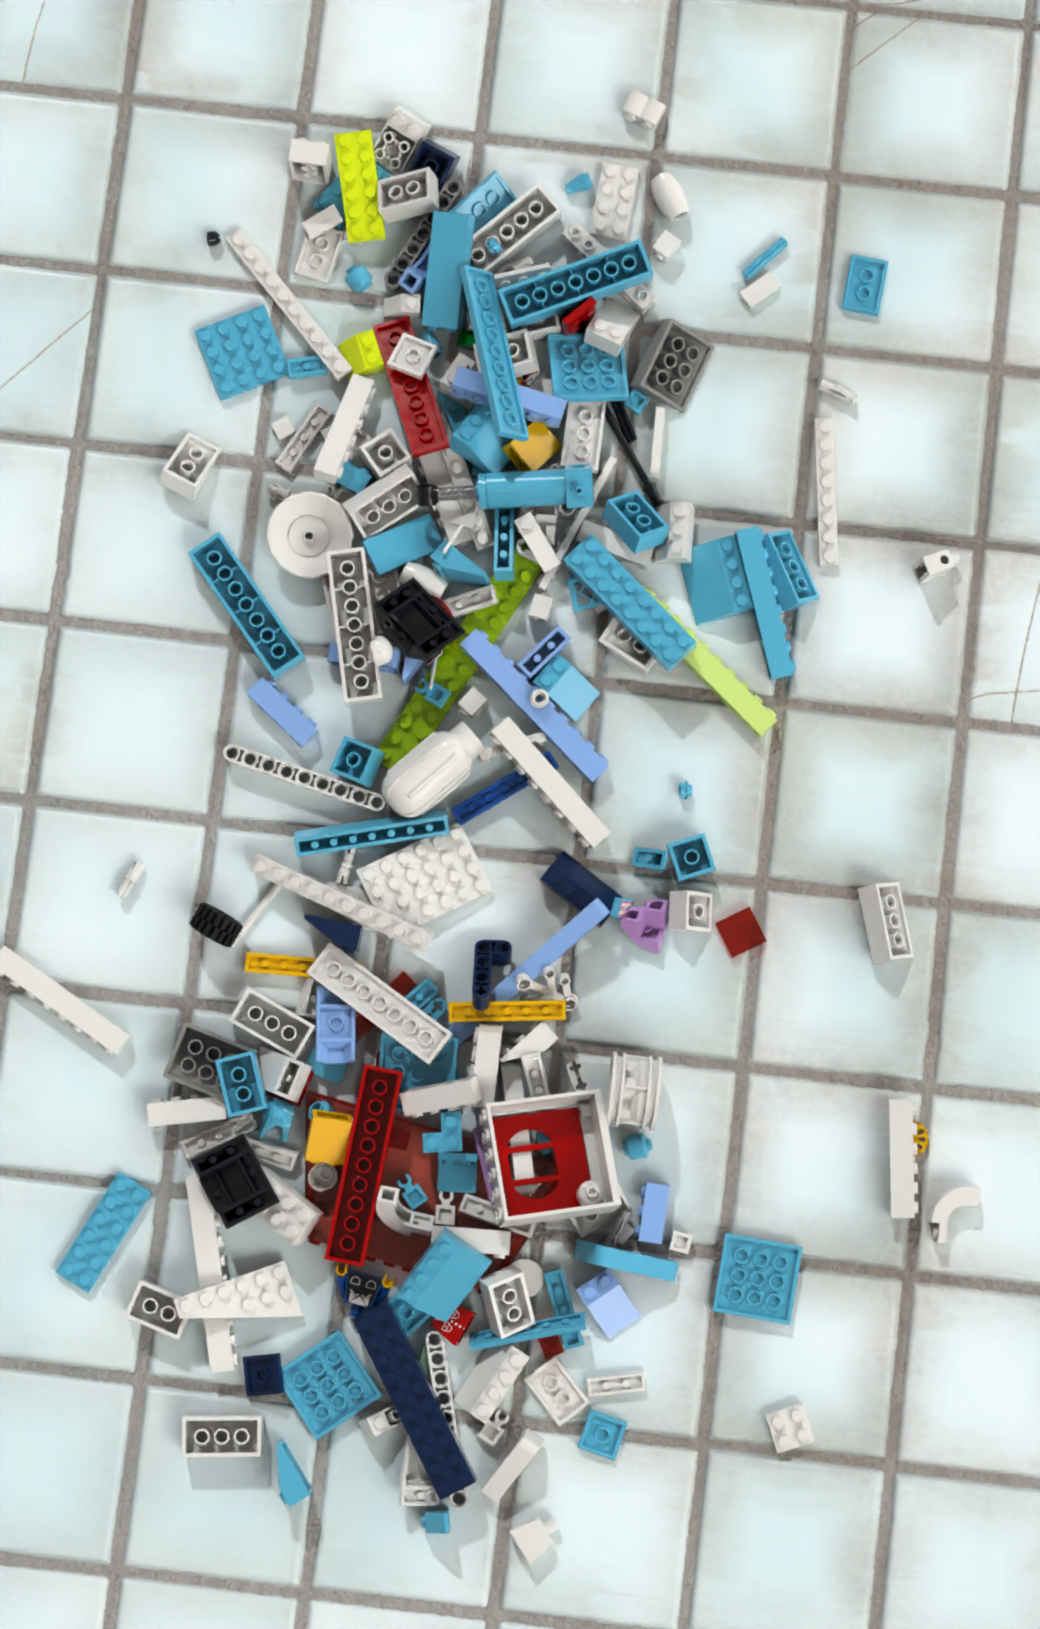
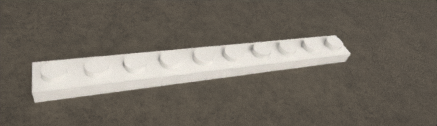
[225,228,353,381]

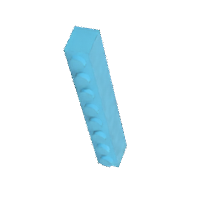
[734,526,796,680]
[294,809,450,857]

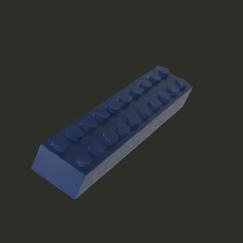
[352,1300,477,1500]

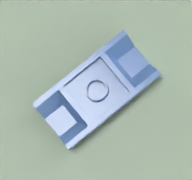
[316,986,355,1065]

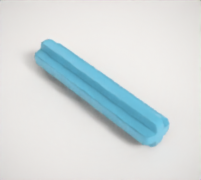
[742,237,788,279]

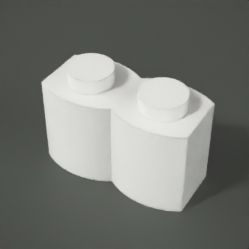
[622,90,666,130]

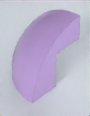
[620,899,668,954]

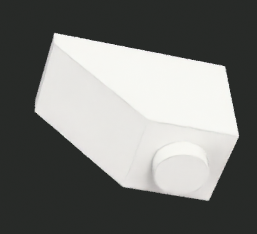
[383,294,421,319]

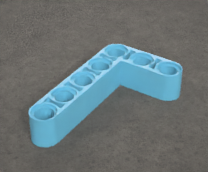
[573,1239,679,1282]

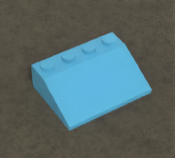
[449,404,530,473]
[680,535,753,625]
[396,1227,492,1323]

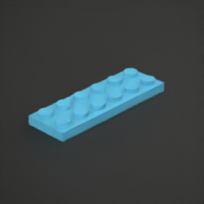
[55,1172,152,1293]

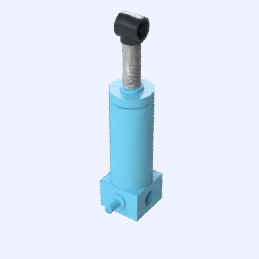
[417,463,594,510]

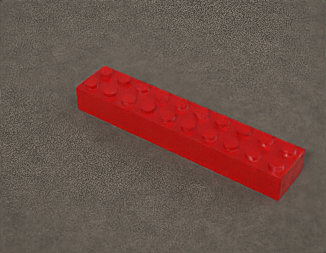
[324,1064,404,1267]

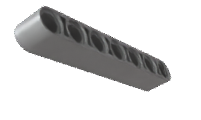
[384,179,462,293]

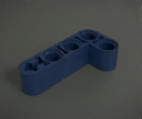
[472,940,512,1011]

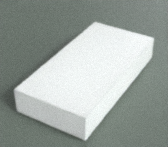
[302,204,344,240]
[739,271,780,309]

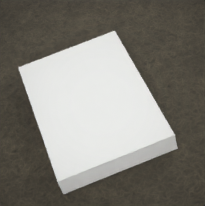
[293,228,345,285]
[523,1355,590,1427]

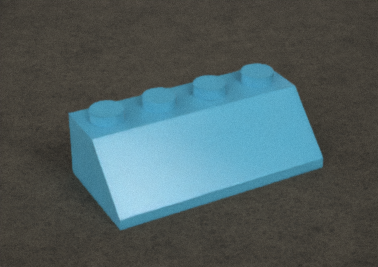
[762,530,820,612]

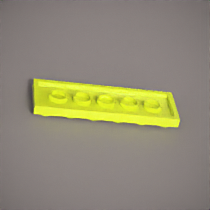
[334,130,386,244]

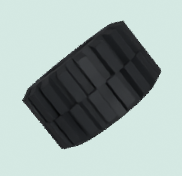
[189,903,243,947]

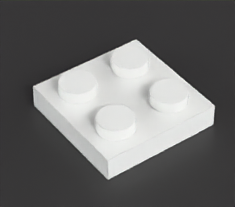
[387,332,438,380]
[765,1403,815,1454]

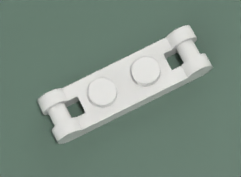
[480,732,546,763]

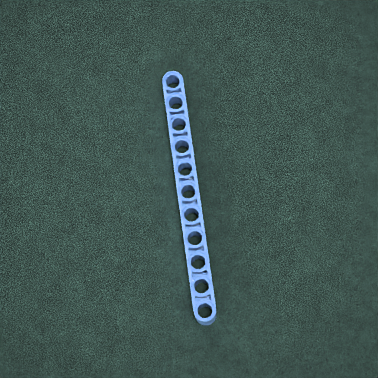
[447,897,610,1046]

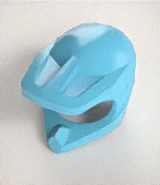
[258,1097,295,1142]

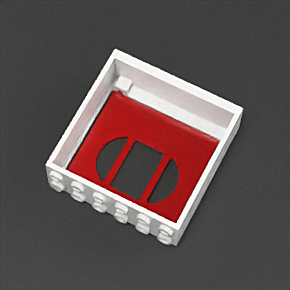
[478,1088,622,1228]

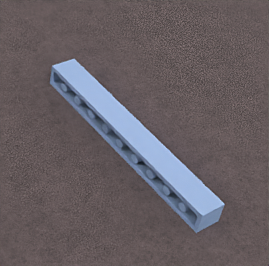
[459,628,609,784]

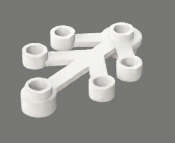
[515,966,578,1011]

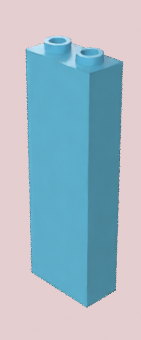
[421,211,475,333]

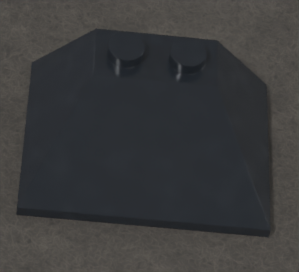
[373,577,466,661]
[191,1134,280,1229]

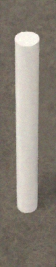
[232,883,282,947]

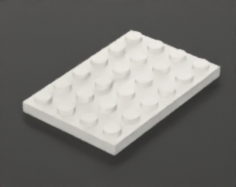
[356,823,493,940]

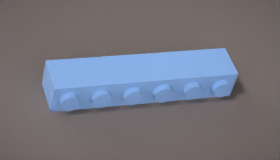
[450,366,568,429]

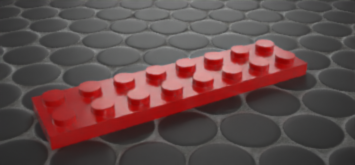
[373,316,450,458]

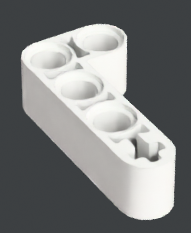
[479,1428,544,1505]

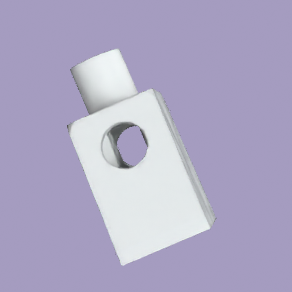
[912,549,960,584]
[510,1516,559,1564]

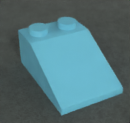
[430,540,492,587]
[532,653,600,722]
[277,1439,313,1507]

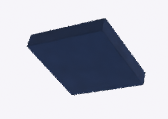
[243,1353,284,1397]

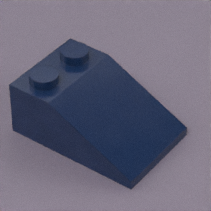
[408,139,461,192]
[304,914,364,954]

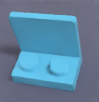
[437,1152,478,1193]

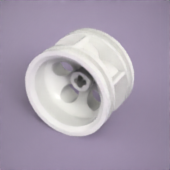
[605,1051,662,1131]

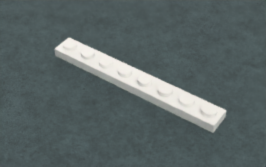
[814,418,839,568]
[537,456,617,593]

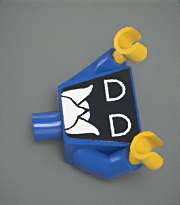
[336,1262,396,1317]

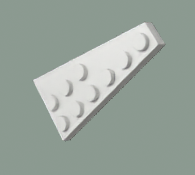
[173,1260,303,1319]

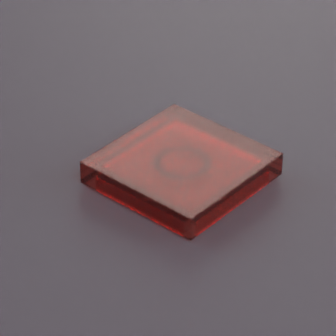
[715,907,767,958]

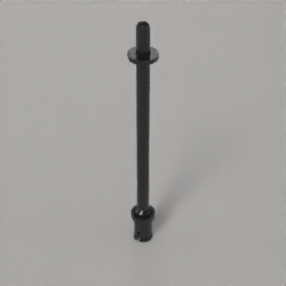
[605,404,664,507]

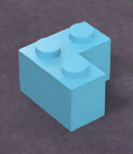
[422,1111,463,1153]

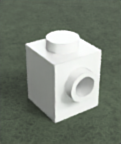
[651,229,680,263]
[458,687,487,719]

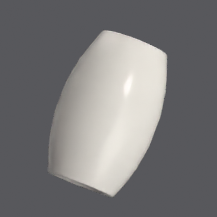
[651,172,689,222]
[398,562,449,602]

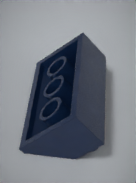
[540,851,623,928]

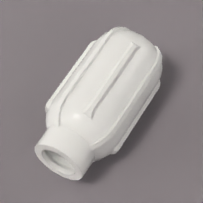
[381,721,485,818]

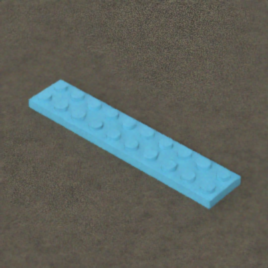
[459,265,529,442]

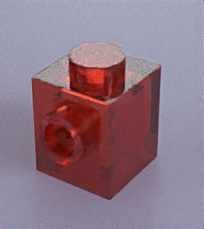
[538,1335,564,1359]

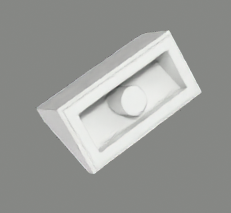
[295,977,324,1020]

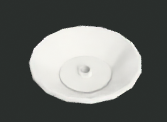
[266,491,353,579]

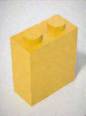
[502,421,562,471]
[305,1109,352,1166]

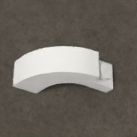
[376,1185,435,1236]
[929,1186,981,1244]

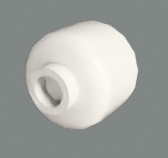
[576,1180,603,1206]

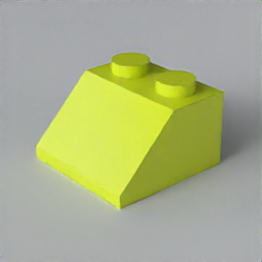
[338,329,385,382]

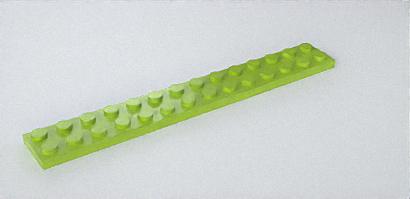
[378,539,542,770]

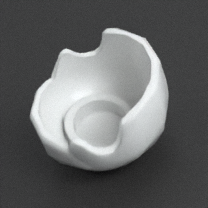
[370,636,393,667]
[308,1162,339,1192]

